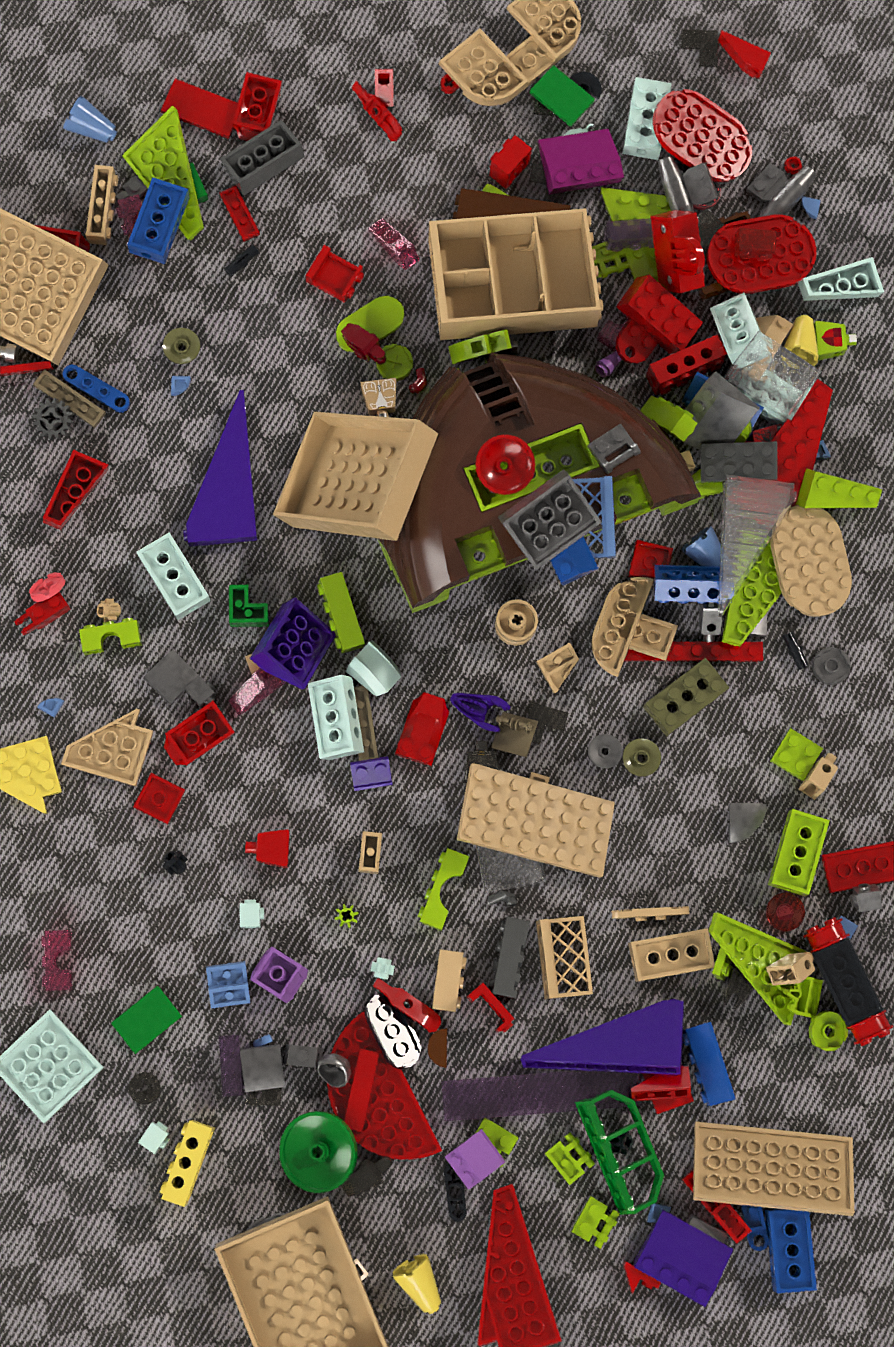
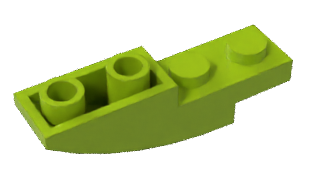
[448,330,512,364]

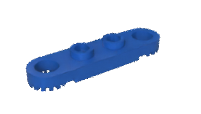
[63,365,130,413]
[740,1205,769,1251]

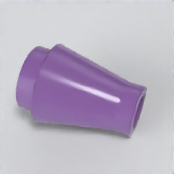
[595,351,622,377]

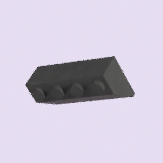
[220,120,305,196]

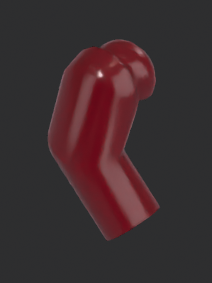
[409,368,427,394]

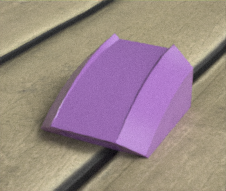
[250,947,308,1003]

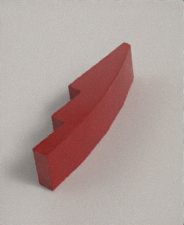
[682,1168,752,1244]

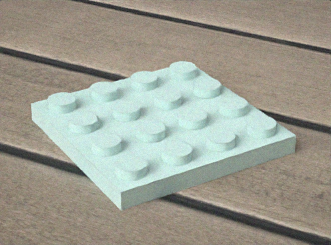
[0,1010,104,1124]

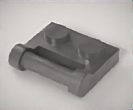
[587,424,641,474]

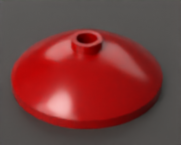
[475,435,535,495]

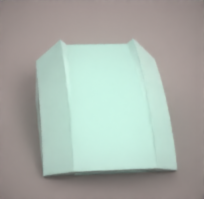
[346,640,401,696]

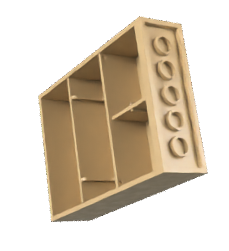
[428,209,603,340]

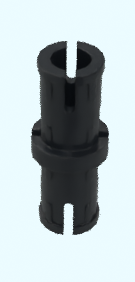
[224,244,259,278]
[782,631,809,671]

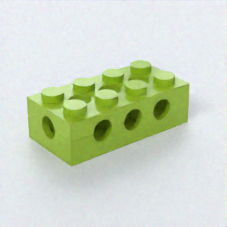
[768,809,830,896]

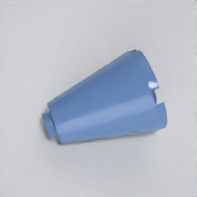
[63,96,117,143]
[681,526,732,568]

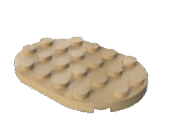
[770,505,852,617]

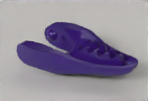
[450,693,511,733]

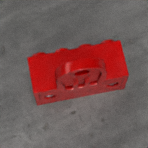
[650,210,705,293]
[615,274,703,364]

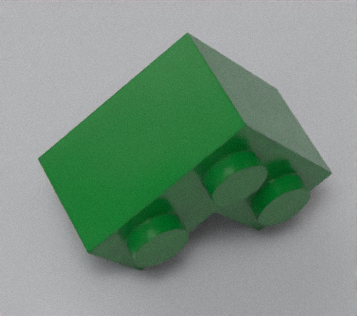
[229,585,269,627]

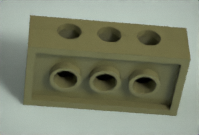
[643,658,729,737]

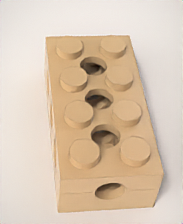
[628,928,715,982]

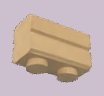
[359,831,382,874]

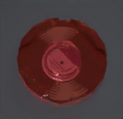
[766,892,805,931]

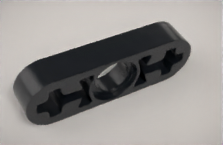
[444,1163,467,1222]

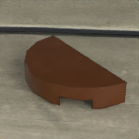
[427,1028,447,1068]

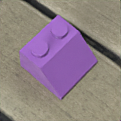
[445,1129,505,1190]

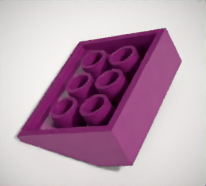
[538,129,624,194]

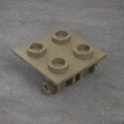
[491,712,538,758]

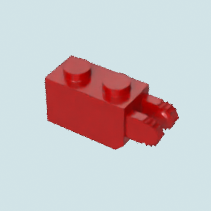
[15,592,71,635]

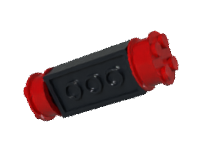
[803,917,894,1046]

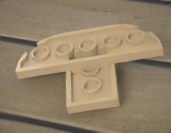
[592,577,678,677]

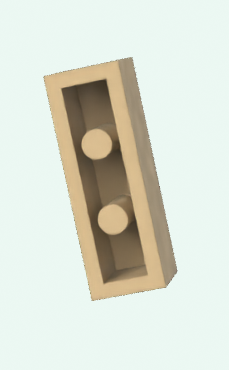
[432,949,466,1012]

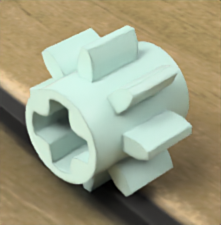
[370,957,395,980]

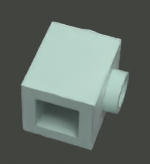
[240,899,264,928]
[138,1121,170,1154]

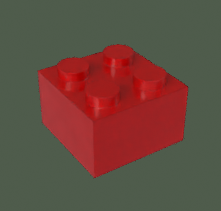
[489,135,532,189]

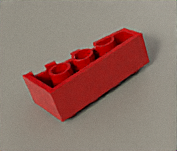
[43,450,109,530]

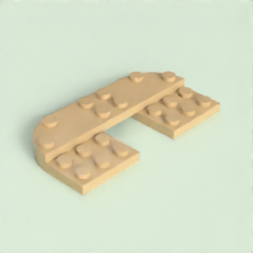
[439,0,581,106]

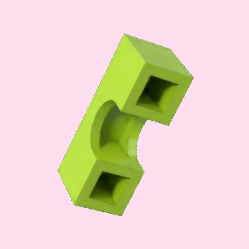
[79,618,142,655]

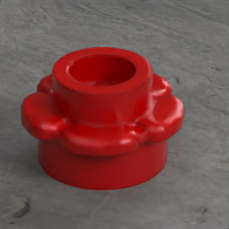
[784,156,802,175]

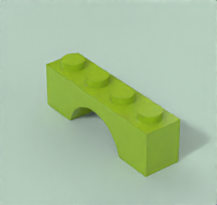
[418,848,469,931]

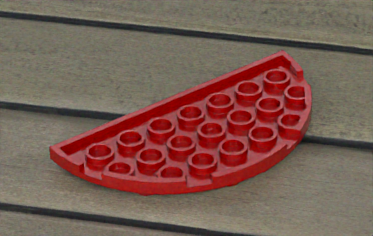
[327,1011,442,1160]

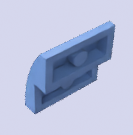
[206,961,250,1008]

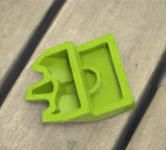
[783,976,823,1018]

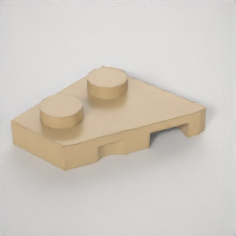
[536,643,579,693]

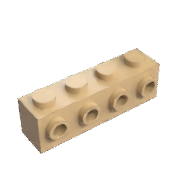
[86,165,118,245]

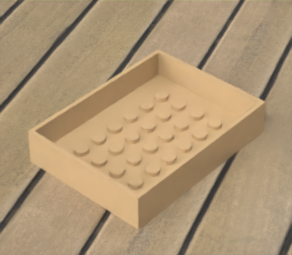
[0,208,109,366]
[273,412,438,541]
[215,1196,388,1347]

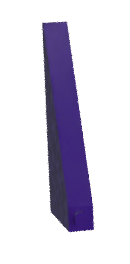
[183,390,257,547]
[521,999,684,1075]

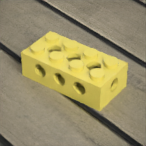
[160,1120,215,1207]

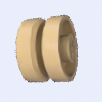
[495,599,538,646]

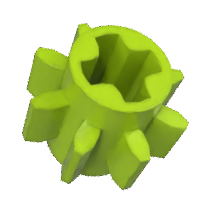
[335,904,359,928]

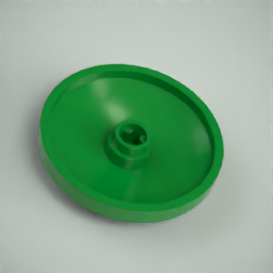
[279,1111,357,1193]

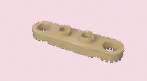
[611,906,690,921]

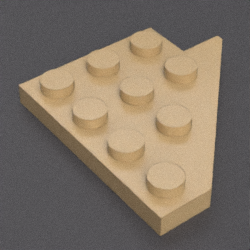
[61,709,154,787]

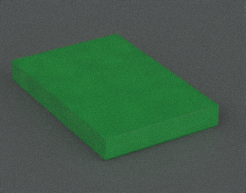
[529,65,595,127]
[111,986,183,1054]

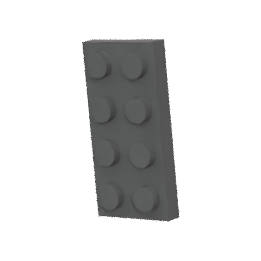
[701,441,778,483]

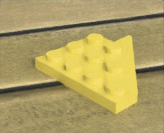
[0,736,62,814]

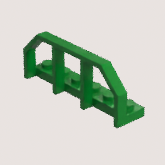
[575,1090,664,1214]

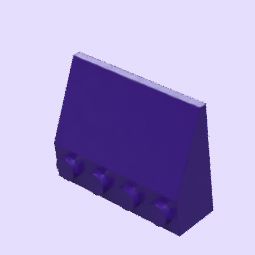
[250,597,336,690]
[634,1209,733,1307]

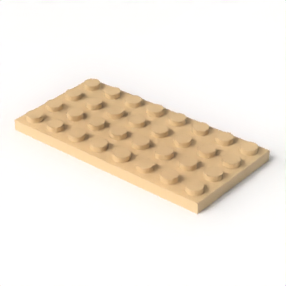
[457,763,615,878]
[693,1122,854,1216]

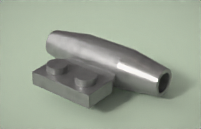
[658,156,718,212]
[747,163,816,217]

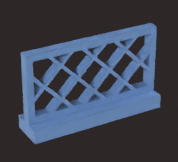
[572,476,616,559]

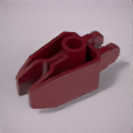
[341,323,387,365]

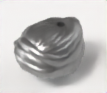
[317,1053,352,1088]

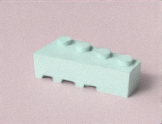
[798,257,884,301]

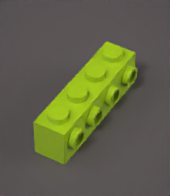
[640,395,698,442]
[317,572,365,654]

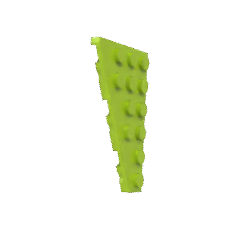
[122,106,204,240]
[600,187,671,282]
[721,534,782,647]
[708,913,808,1026]

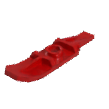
[351,81,402,141]
[373,978,441,1032]

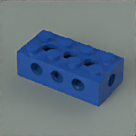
[127,177,189,264]
[654,565,733,605]
[765,1209,817,1293]

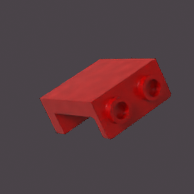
[306,245,364,303]
[467,983,514,1033]

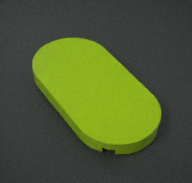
[336,296,404,352]

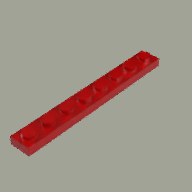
[624,641,763,662]

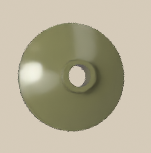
[163,328,200,364]
[622,738,661,777]

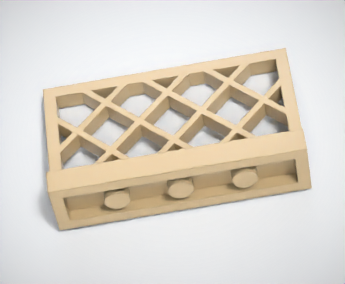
[536,916,593,999]

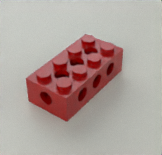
[646,335,727,395]

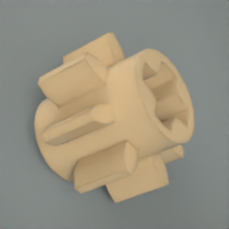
[97,599,121,622]

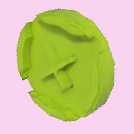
[376,344,413,381]

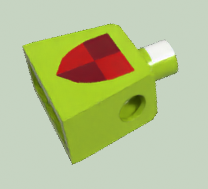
[814,321,857,360]

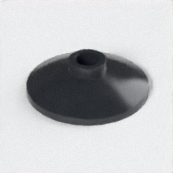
[570,72,602,105]

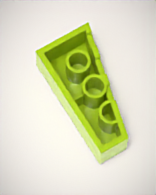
[796,468,882,508]

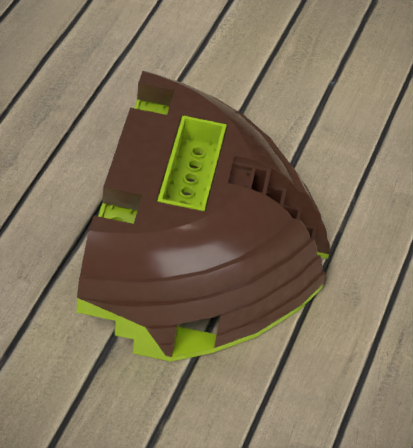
[377,353,701,613]

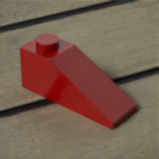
[718,30,771,79]
[631,1066,691,1101]

